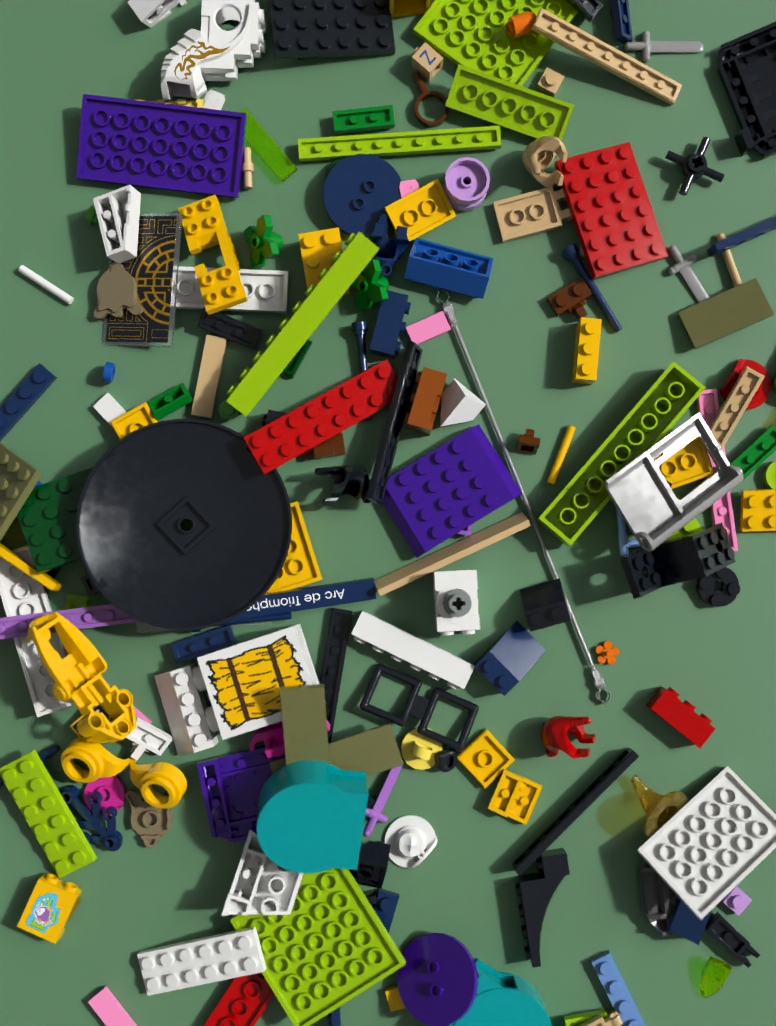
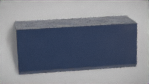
[667,897,712,945]

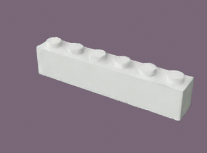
[351,610,475,690]

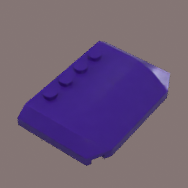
[197,746,285,843]

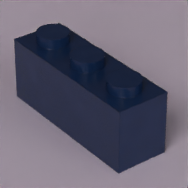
[369,290,411,359]

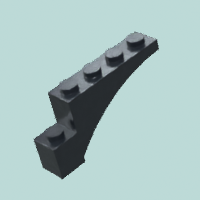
[515,848,570,967]

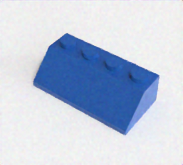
[404,238,493,299]

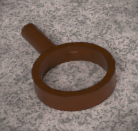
[412,71,449,128]

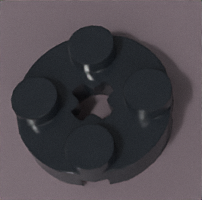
[696,567,740,607]

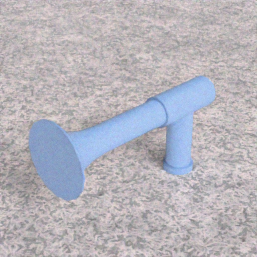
[609,499,641,556]

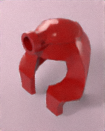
[540,716,596,759]

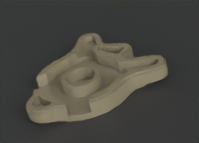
[93,262,143,320]
[125,789,173,848]

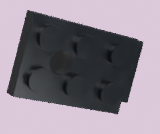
[620,523,736,599]

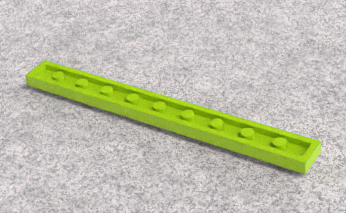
[298,126,501,162]

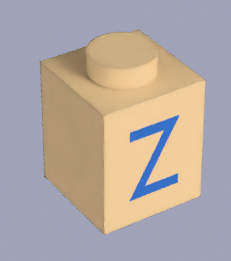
[411,42,443,82]

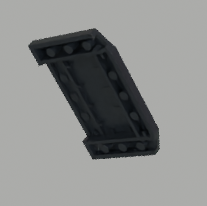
[718,22,776,159]

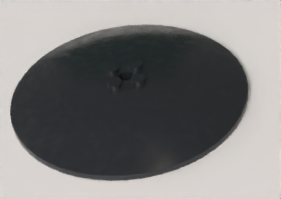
[76,419,292,630]

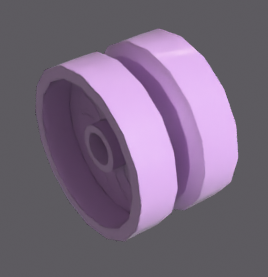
[443,157,490,212]

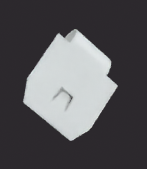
[203,90,225,110]

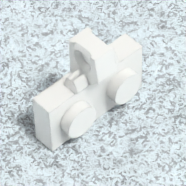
[126,717,172,760]

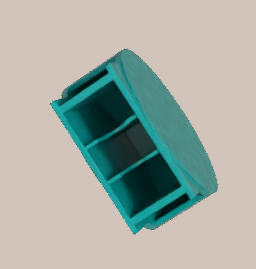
[257,760,369,874]
[447,958,552,1026]

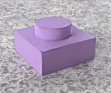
[721,886,752,916]

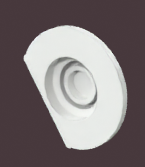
[385,815,438,869]

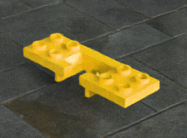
[178,194,248,315]

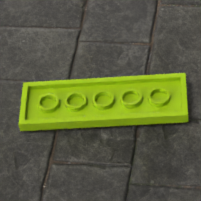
[445,64,575,141]
[0,749,97,878]

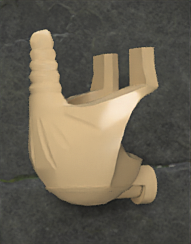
[522,136,568,188]

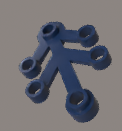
[61,785,123,852]

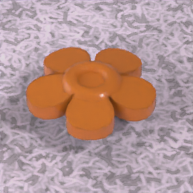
[595,641,619,665]

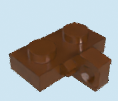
[546,277,592,321]

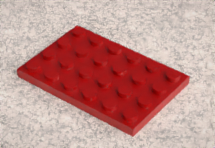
[554,142,668,279]

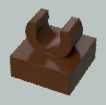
[516,429,540,455]

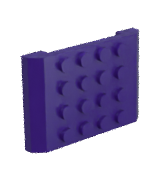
[382,425,522,558]

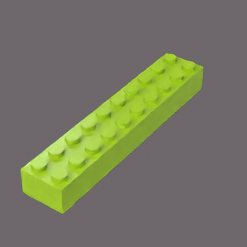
[226,232,379,417]
[536,361,706,547]

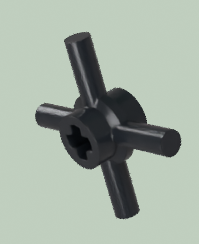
[665,137,724,196]

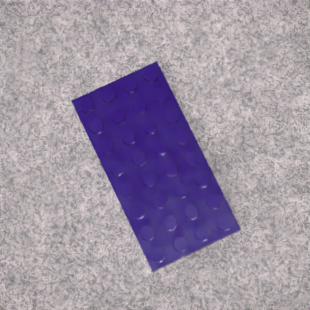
[76,94,247,198]

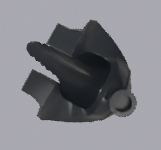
[315,464,372,507]

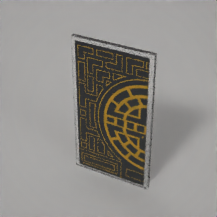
[102,212,182,347]

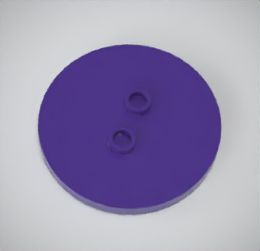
[397,933,478,1026]

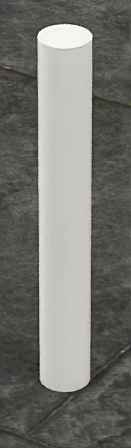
[18,265,74,305]

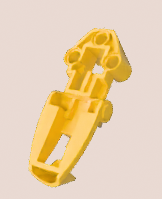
[26,612,136,744]

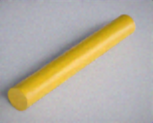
[547,425,576,485]

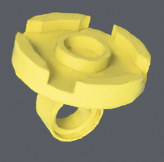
[401,728,443,770]

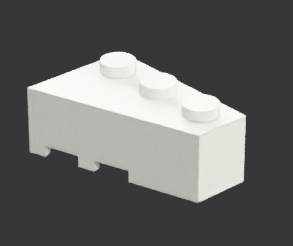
[128,0,187,28]
[93,185,141,263]

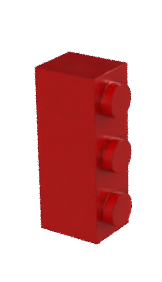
[646,686,715,748]

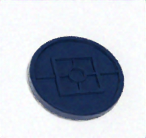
[323,154,401,235]

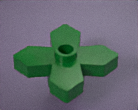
[244,215,283,269]
[351,259,389,312]

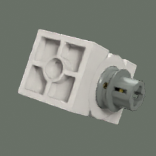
[432,570,480,635]

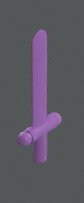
[363,765,403,837]

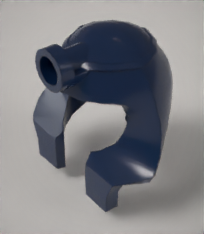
[363,213,411,276]

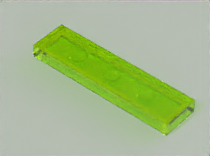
[240,108,298,183]

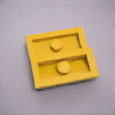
[488,769,543,825]

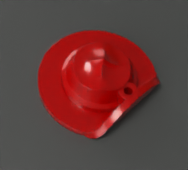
[720,359,771,410]

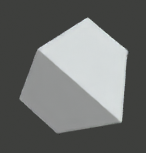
[440,378,486,427]

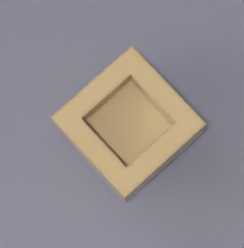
[536,67,565,97]

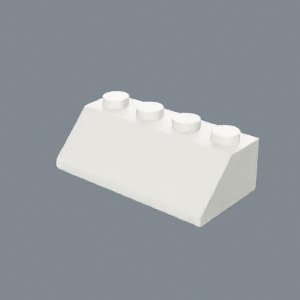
[154,663,218,755]

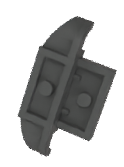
[638,859,678,936]

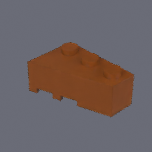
[404,367,447,435]

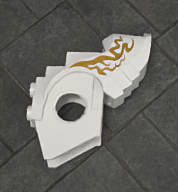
[161,0,267,100]

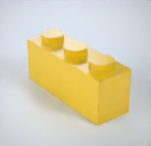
[571,317,602,385]

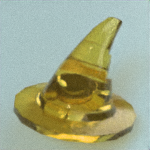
[631,775,688,838]

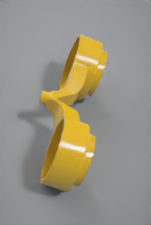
[61,737,187,809]

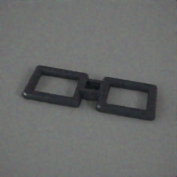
[360,663,479,751]

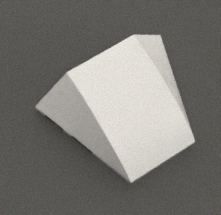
[221,829,303,916]

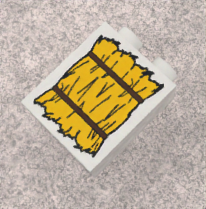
[193,624,319,740]

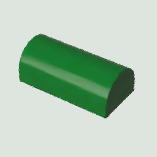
[147,382,194,421]

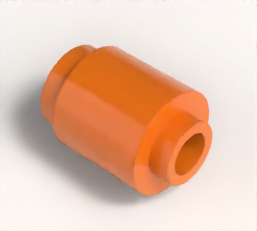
[506,11,536,38]

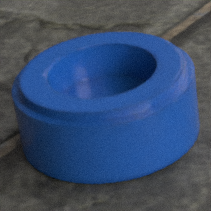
[103,362,116,383]

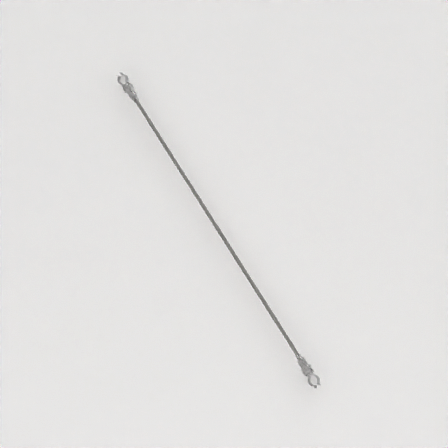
[437,289,611,705]

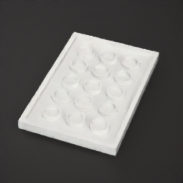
[637,766,776,920]

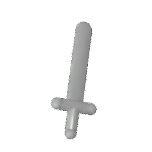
[624,30,703,62]
[668,245,710,303]

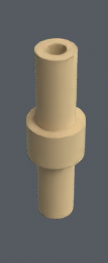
[242,147,254,190]

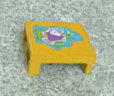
[17,873,82,944]

